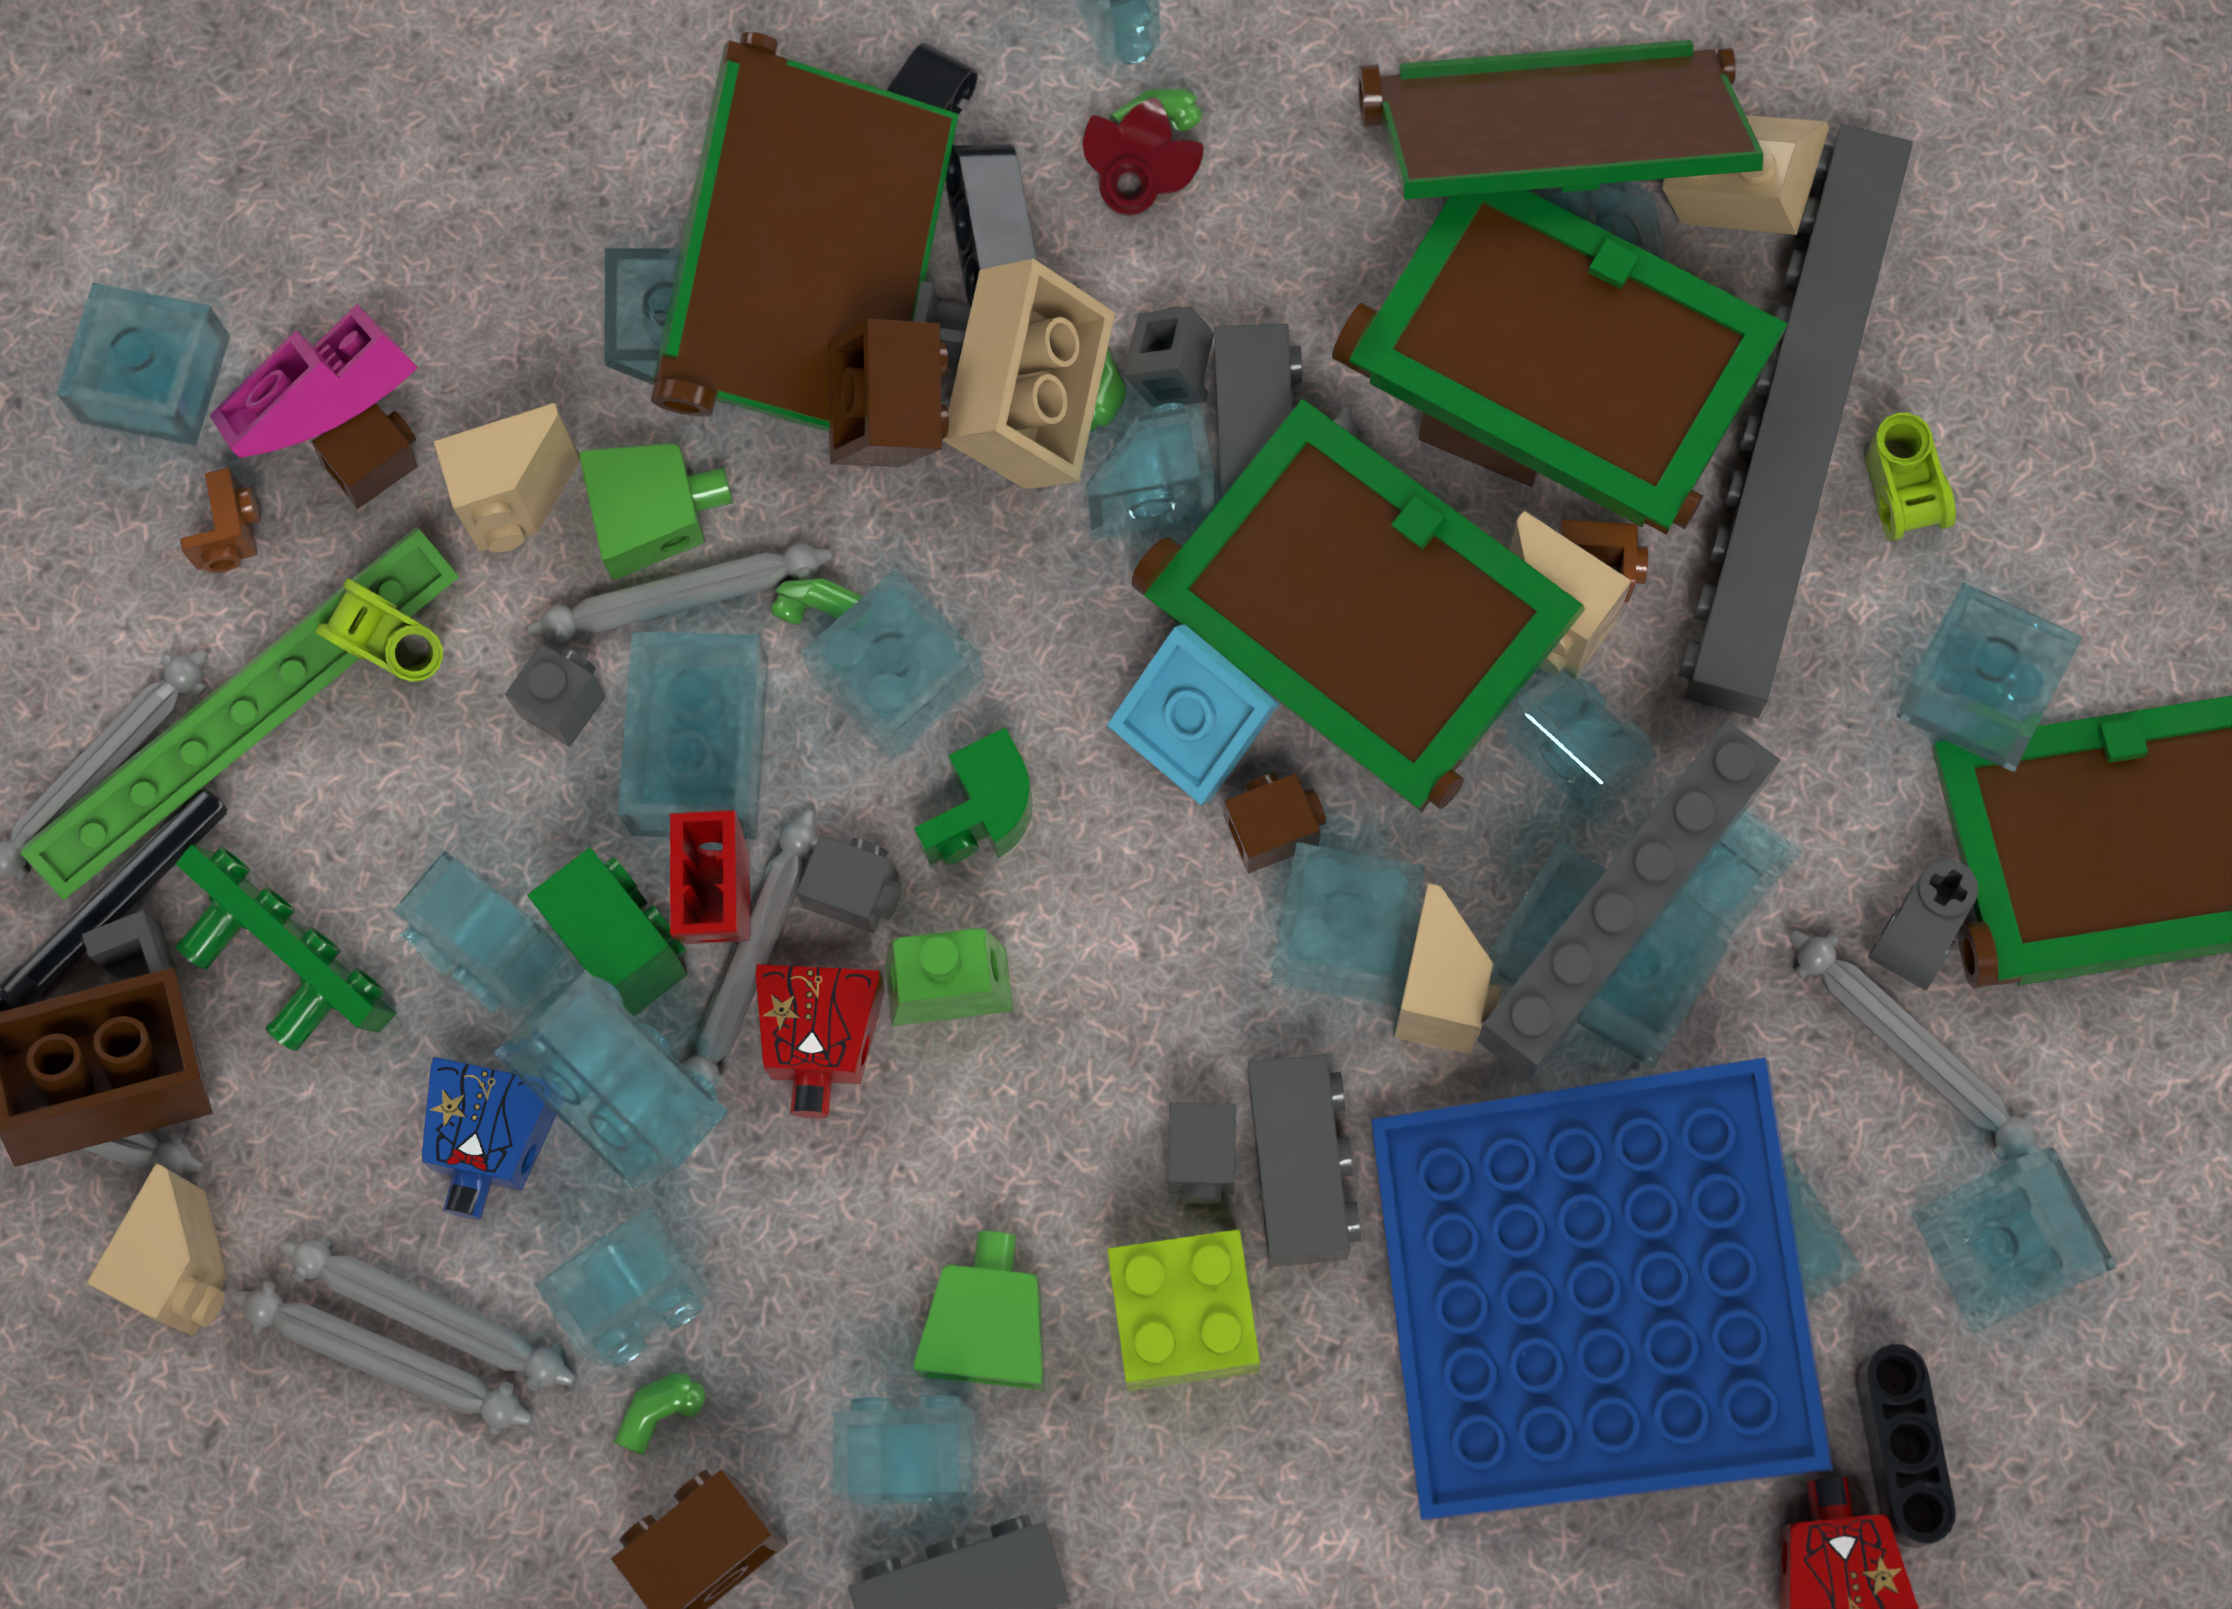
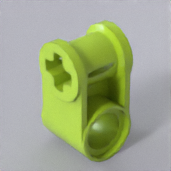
[1865,412,1956,541]
[315,578,443,682]

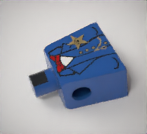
[422,1057,564,1220]

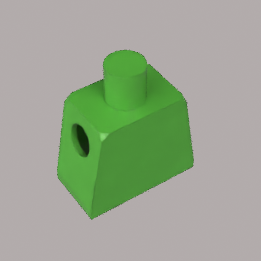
[579,444,733,580]
[885,928,1013,1026]
[913,1231,1045,1391]

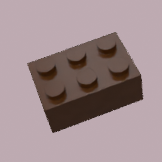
[0,967,213,1167]

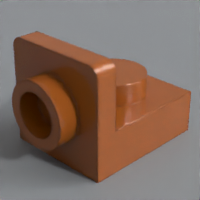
[1558,519,1648,602]

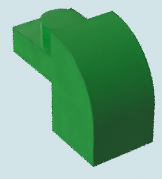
[914,727,1033,865]

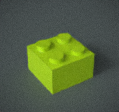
[1107,1229,1260,1391]

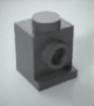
[1124,306,1214,408]

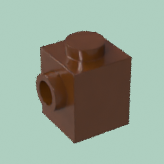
[311,403,418,509]
[1224,773,1326,874]

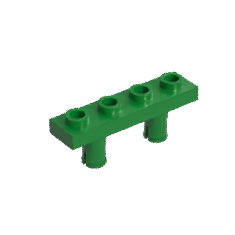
[175,845,397,1051]

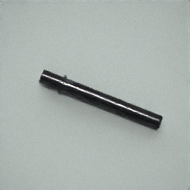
[0,789,228,1012]

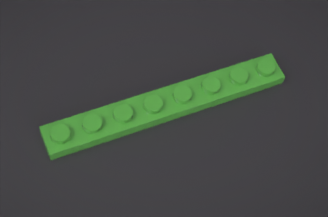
[19,527,459,900]

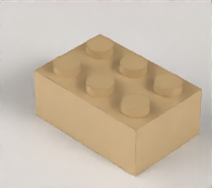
[942,258,1115,489]

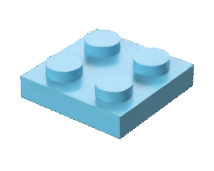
[1107,624,1280,805]

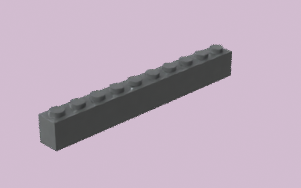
[1678,123,1914,719]

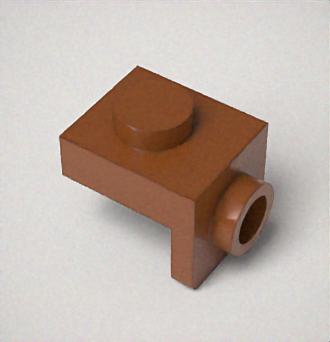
[180,467,261,573]

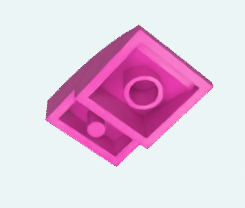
[209,304,418,458]

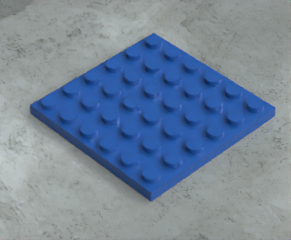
[1371,1057,1834,1521]

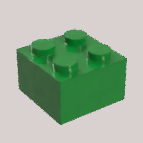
[527,847,688,1022]

